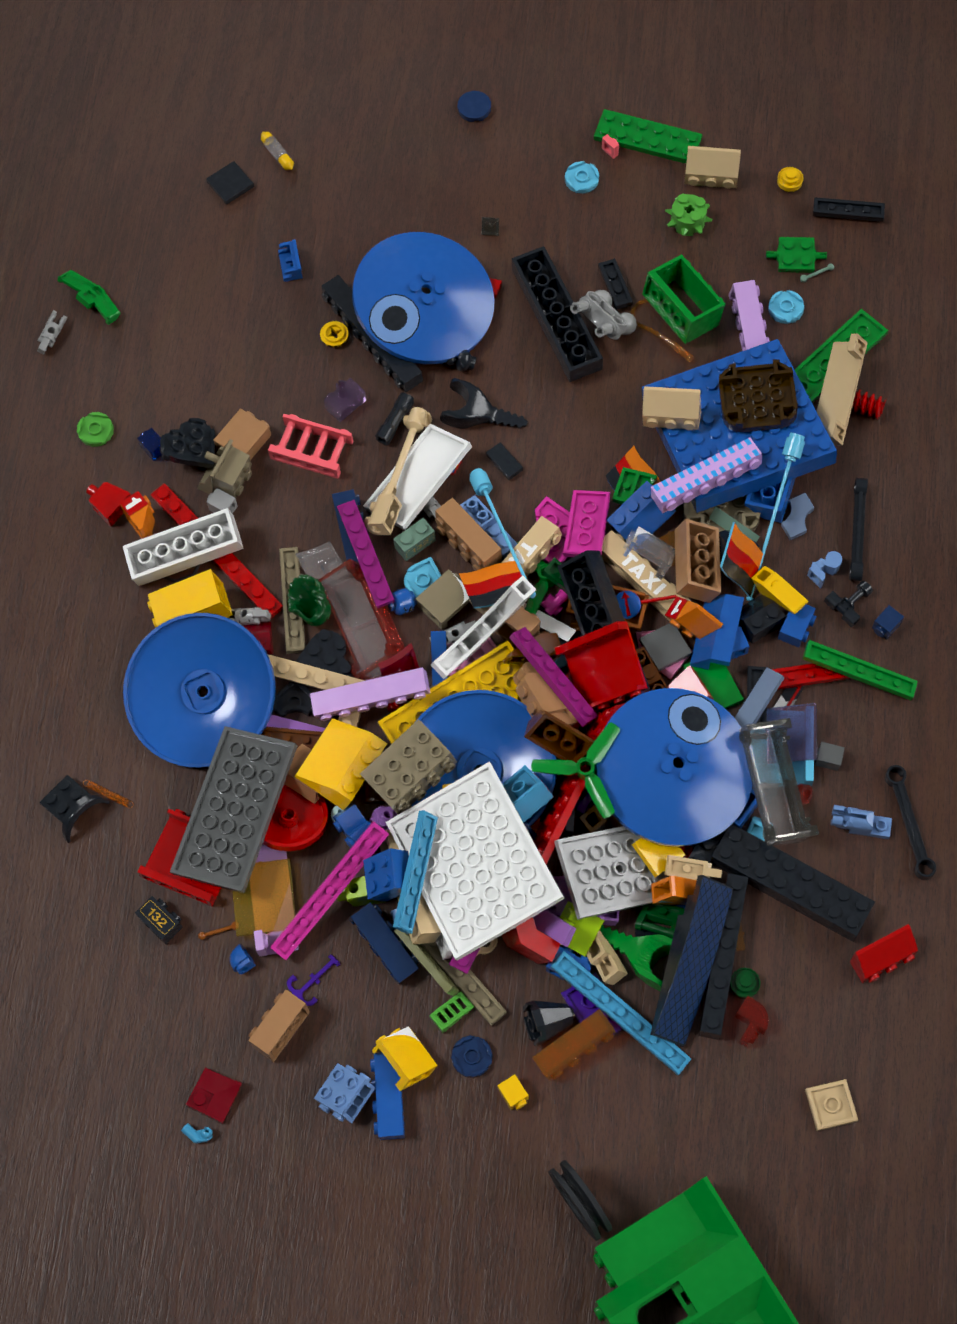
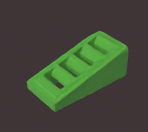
[429,991,474,1033]

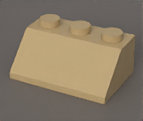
[684,146,741,188]
[642,386,701,430]

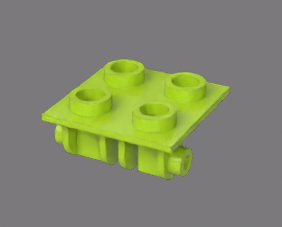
[550,901,604,956]

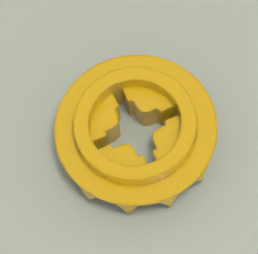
[320,321,349,348]

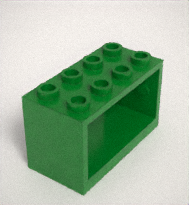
[642,254,725,344]

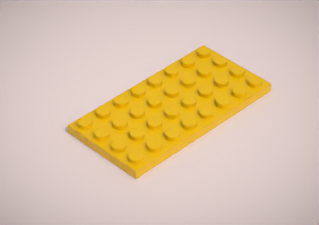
[378,641,523,744]

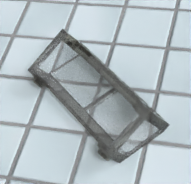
[739,718,819,846]

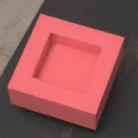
[602,134,619,159]

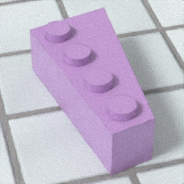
[729,280,770,351]

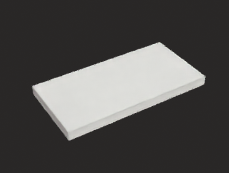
[363,424,472,530]

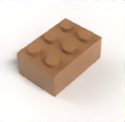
[248,990,310,1063]

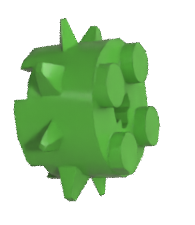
[665,194,713,236]

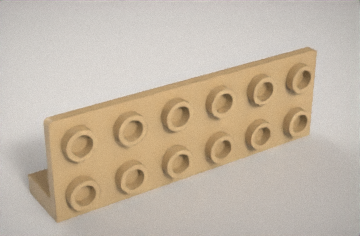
[817,334,868,446]

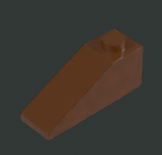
[503,631,561,664]

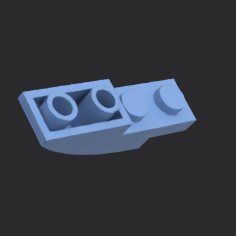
[460,495,517,559]

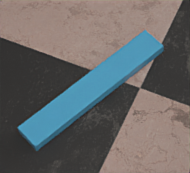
[393,810,438,934]

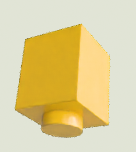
[497,1074,529,1110]

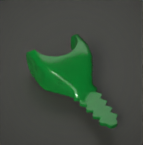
[600,924,672,991]

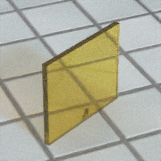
[233,859,296,937]

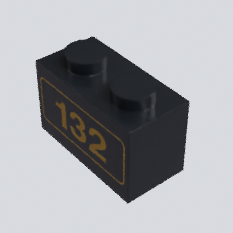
[135,896,183,945]

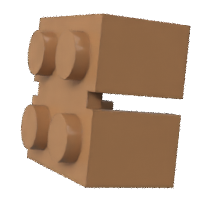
[495,606,541,648]

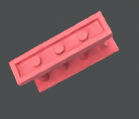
[268,414,353,479]

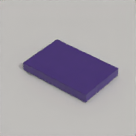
[561,972,622,1047]

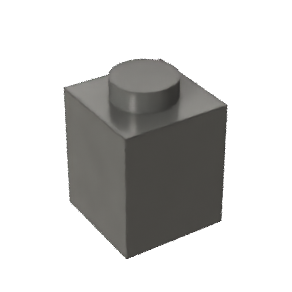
[814,742,845,771]

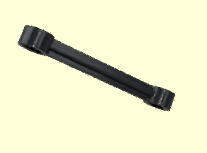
[849,477,868,581]
[885,765,936,880]

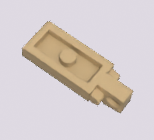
[664,855,722,880]

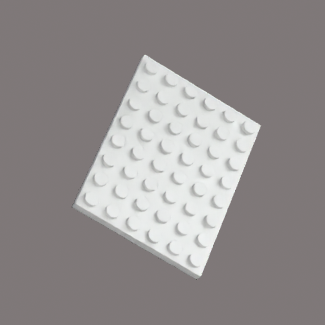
[386,762,565,961]

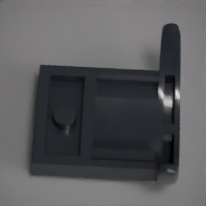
[39,775,110,843]

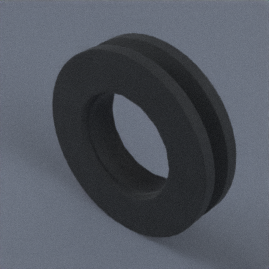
[548,1160,612,1241]

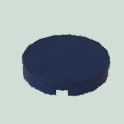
[457,91,491,122]
[451,1035,493,1078]

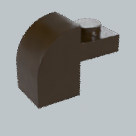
[577,805,609,834]

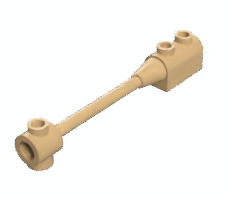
[364,407,432,535]

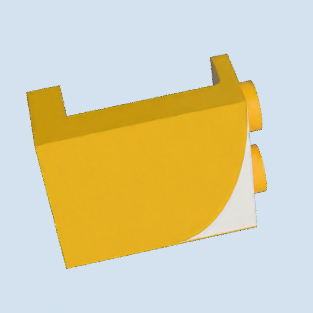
[372,1026,438,1091]

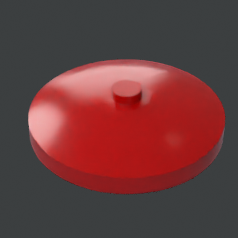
[262,784,328,851]

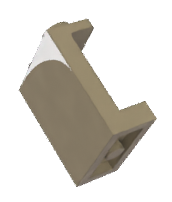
[416,569,470,631]

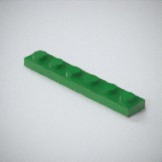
[802,640,918,700]

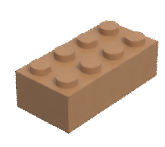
[435,497,502,571]
[675,519,721,603]

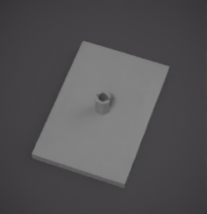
[554,826,669,920]

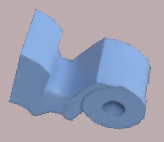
[807,551,842,588]

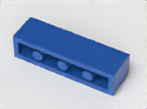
[370,1052,405,1140]

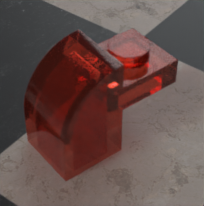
[735,996,769,1047]

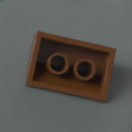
[524,710,595,763]

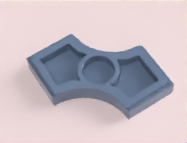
[781,493,814,540]

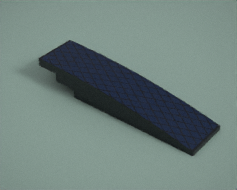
[650,875,733,1047]

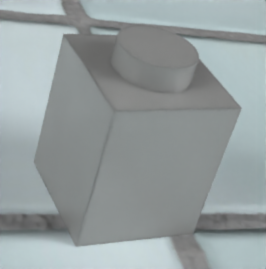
[207,488,238,514]

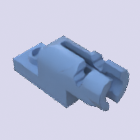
[831,805,892,839]

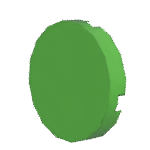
[77,412,114,447]

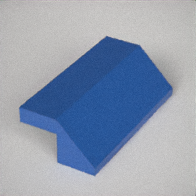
[690,594,744,670]

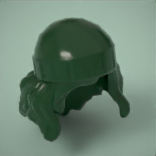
[287,574,332,626]

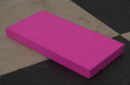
[563,490,611,557]

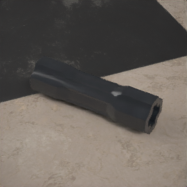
[375,392,414,445]

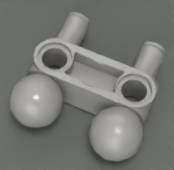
[570,290,637,340]

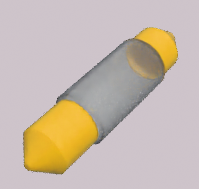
[261,132,294,170]

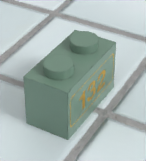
[393,518,436,561]

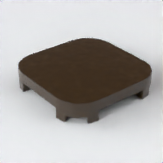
[719,359,798,432]

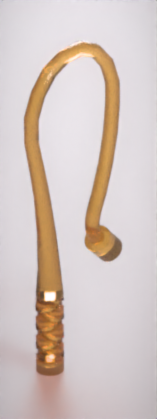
[631,299,694,362]

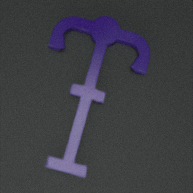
[287,955,340,1006]

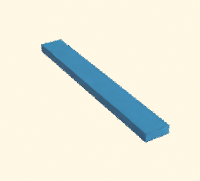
[550,951,692,1075]

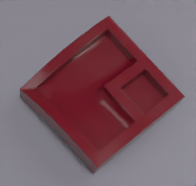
[378,643,419,677]
[185,1067,242,1124]

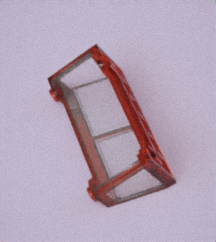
[319,559,405,681]

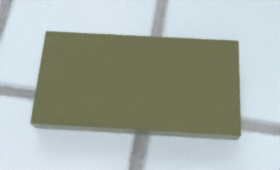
[394,929,460,996]

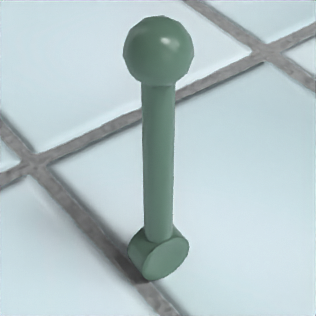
[800,264,834,283]

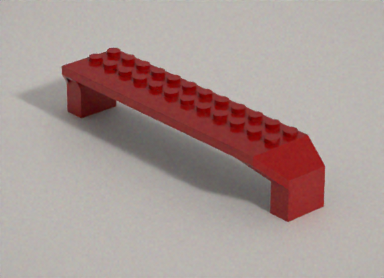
[501,703,625,964]

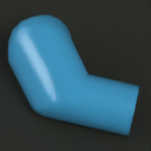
[181,1123,212,1144]

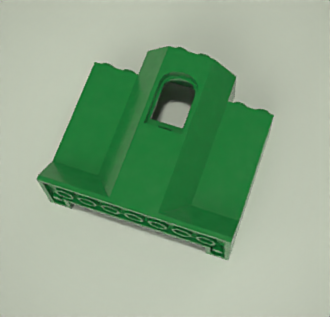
[593,1176,799,1324]

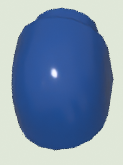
[230,944,256,974]

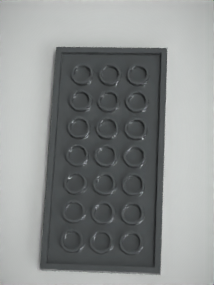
[170,726,298,893]

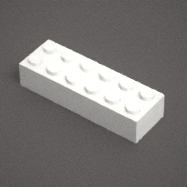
[123,508,244,586]

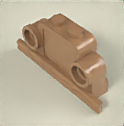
[513,655,581,731]

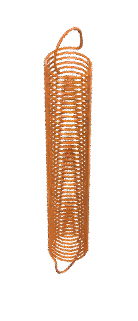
[83,780,133,808]

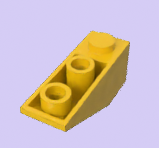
[751,566,808,615]

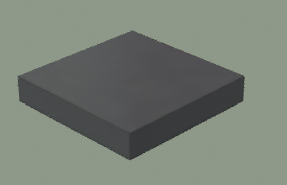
[639,623,692,672]

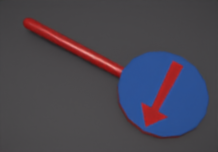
[616,590,676,619]

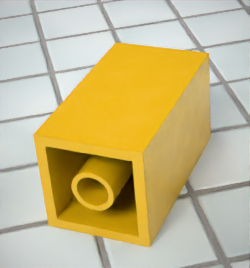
[147,569,233,628]

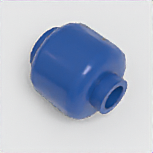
[388,588,417,615]

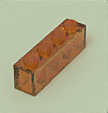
[532,1009,616,1080]

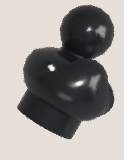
[445,350,476,371]

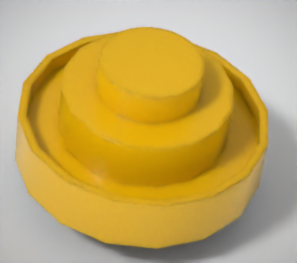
[777,167,803,192]

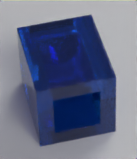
[137,427,162,461]

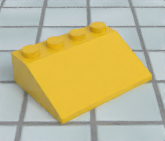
[294,718,387,810]

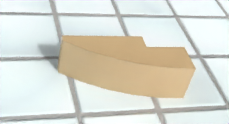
[586,930,628,985]

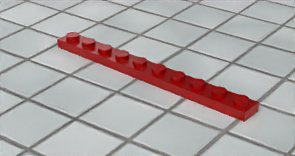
[150,483,283,619]

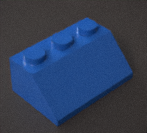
[745,478,796,523]
[607,481,676,550]

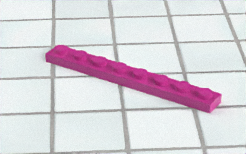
[270,821,389,960]

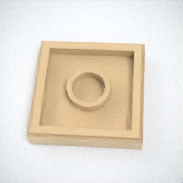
[805,1079,858,1131]

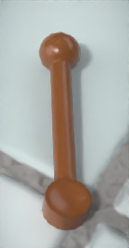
[198,922,239,940]

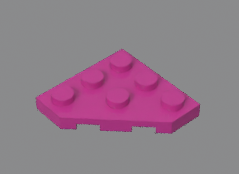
[535,496,570,564]

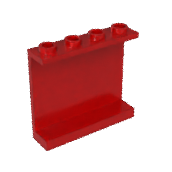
[554,621,648,710]
[137,809,221,906]

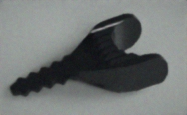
[440,378,528,429]

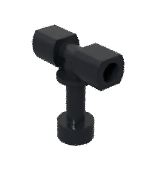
[824,581,873,627]

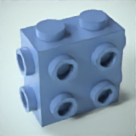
[314,1063,375,1123]

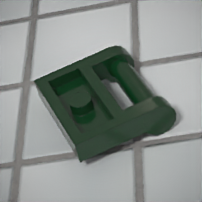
[635,903,685,939]

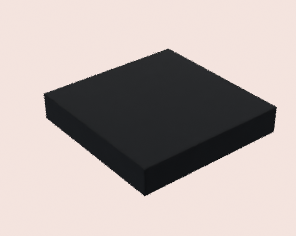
[206,161,254,205]

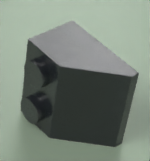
[738,595,786,644]

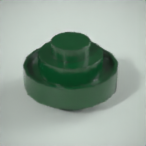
[730,968,760,999]

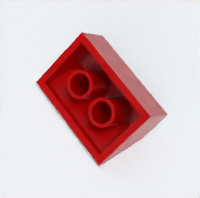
[850,924,918,983]

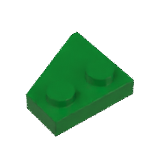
[612,467,658,504]

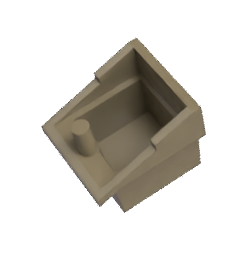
[197,439,252,499]

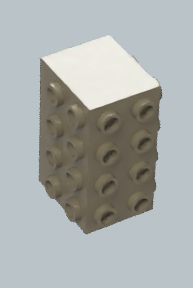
[360,719,457,815]

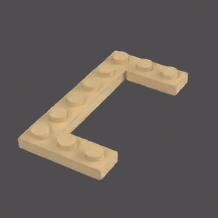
[268,654,365,727]

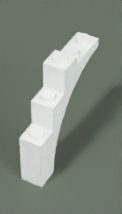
[431,576,536,679]

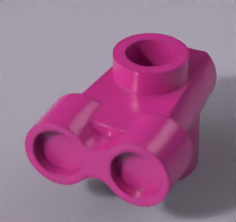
[541,589,568,616]

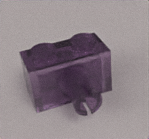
[324,378,367,422]

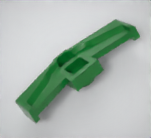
[57,270,121,325]

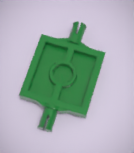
[766,237,827,273]

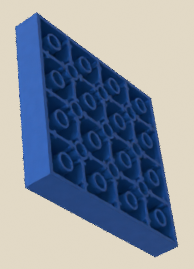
[642,339,837,513]

